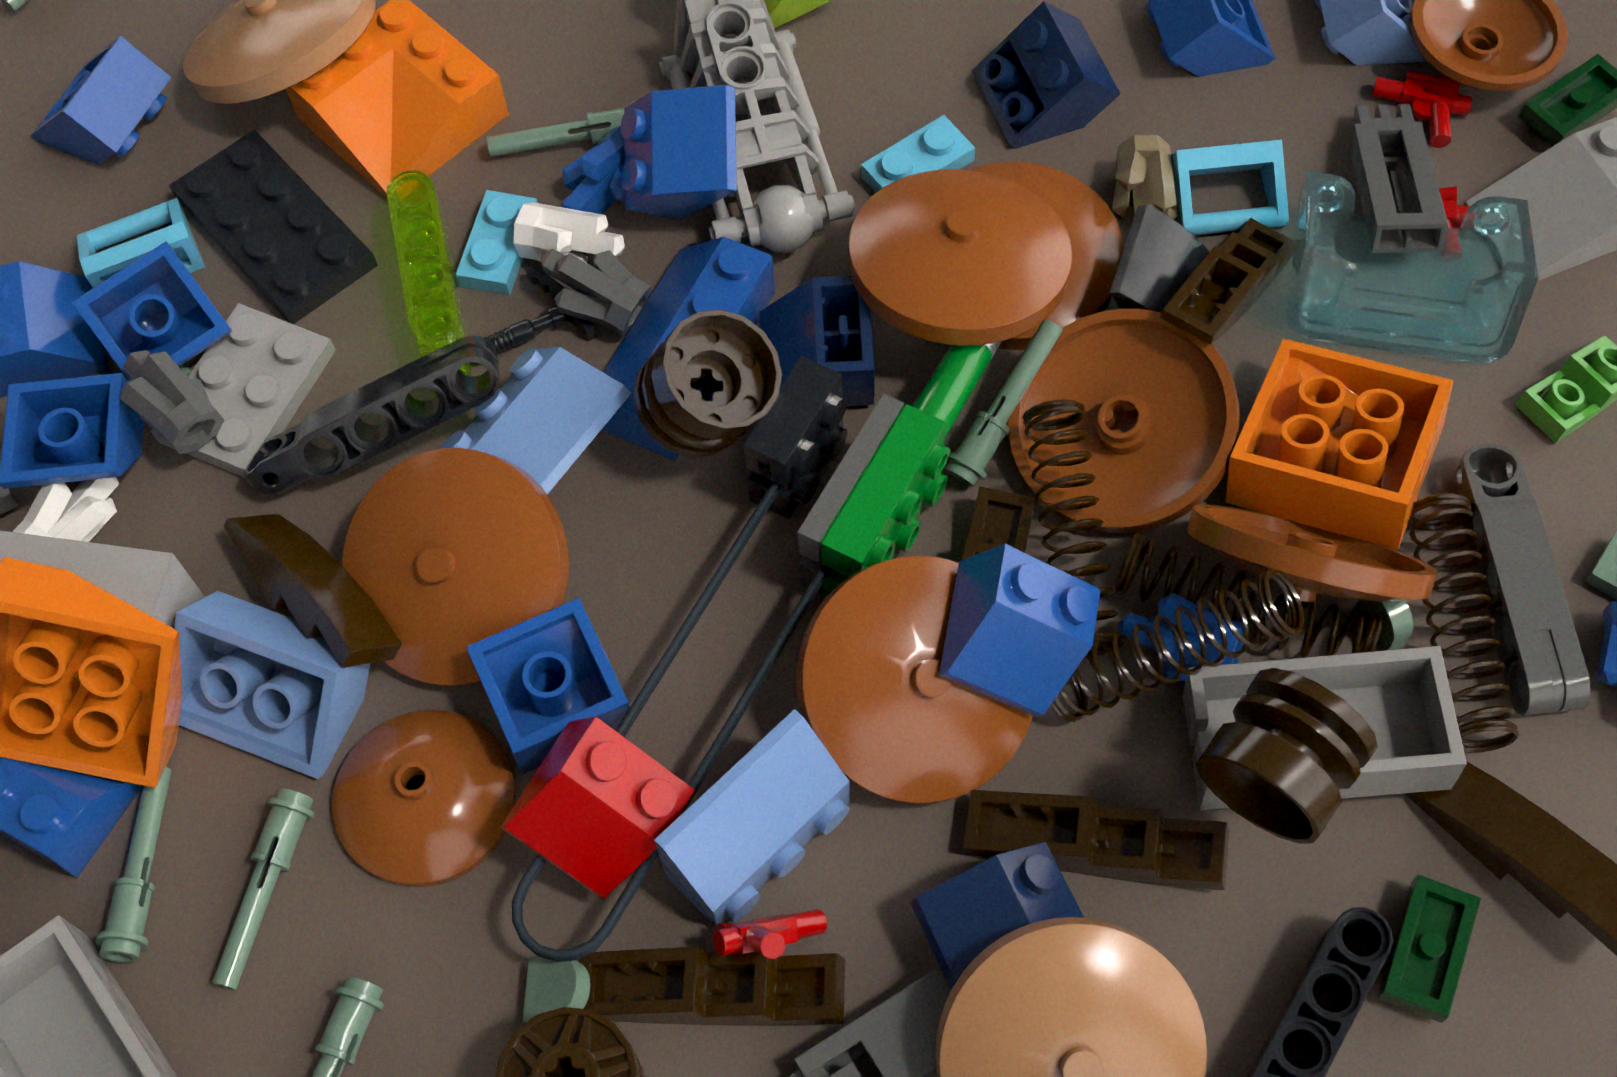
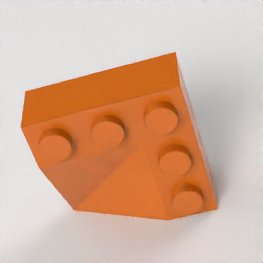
[285,0,509,203]
[1225,339,1454,550]
[0,557,183,788]

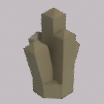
[1112,135,1179,220]

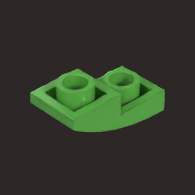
[1515,335,1617,443]

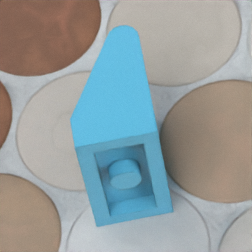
[1171,140,1289,236]
[76,198,206,288]

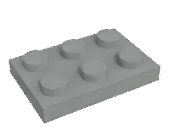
[150,303,336,478]

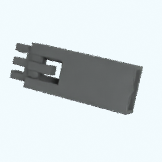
[1350,104,1448,253]
[788,967,951,1077]

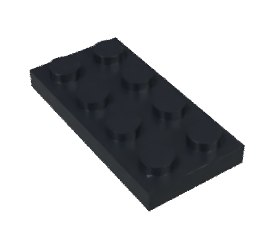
[169,129,378,324]

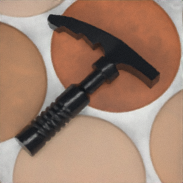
[476,266,596,364]

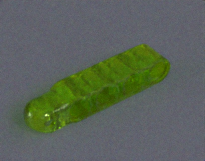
[387,170,472,397]

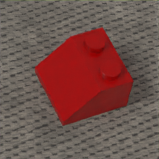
[500,716,695,898]

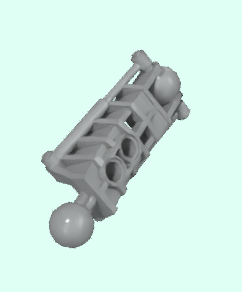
[659,0,855,253]

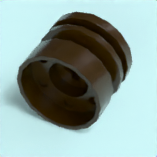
[633,309,782,458]
[1196,668,1378,844]
[496,1007,646,1077]

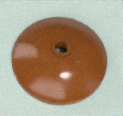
[1409,0,1568,91]
[332,710,516,887]

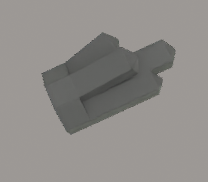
[541,249,651,337]
[120,350,224,455]

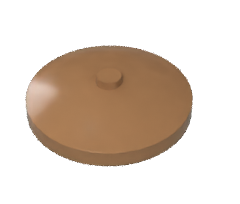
[183,0,376,104]
[935,917,1207,1077]

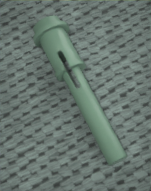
[487,100,637,157]
[945,319,1063,487]
[95,767,172,963]
[212,788,315,990]
[312,976,384,1077]

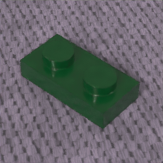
[1518,54,1617,146]
[1378,874,1481,1023]

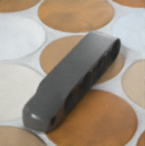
[1456,444,1591,715]

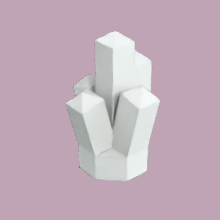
[513,202,625,263]
[13,477,119,542]

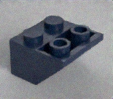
[972,1,1121,148]
[759,276,875,406]

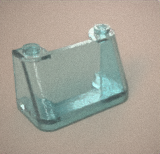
[1288,171,1539,363]

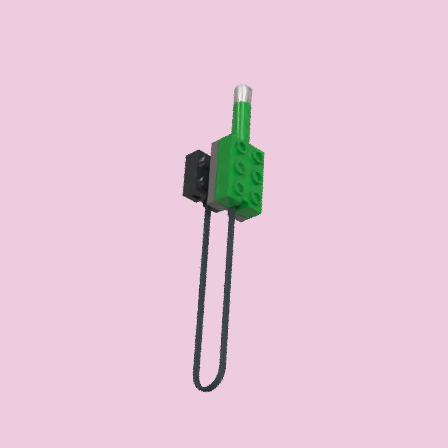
[512,341,1002,962]

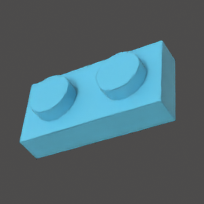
[861,115,975,193]
[456,190,537,296]

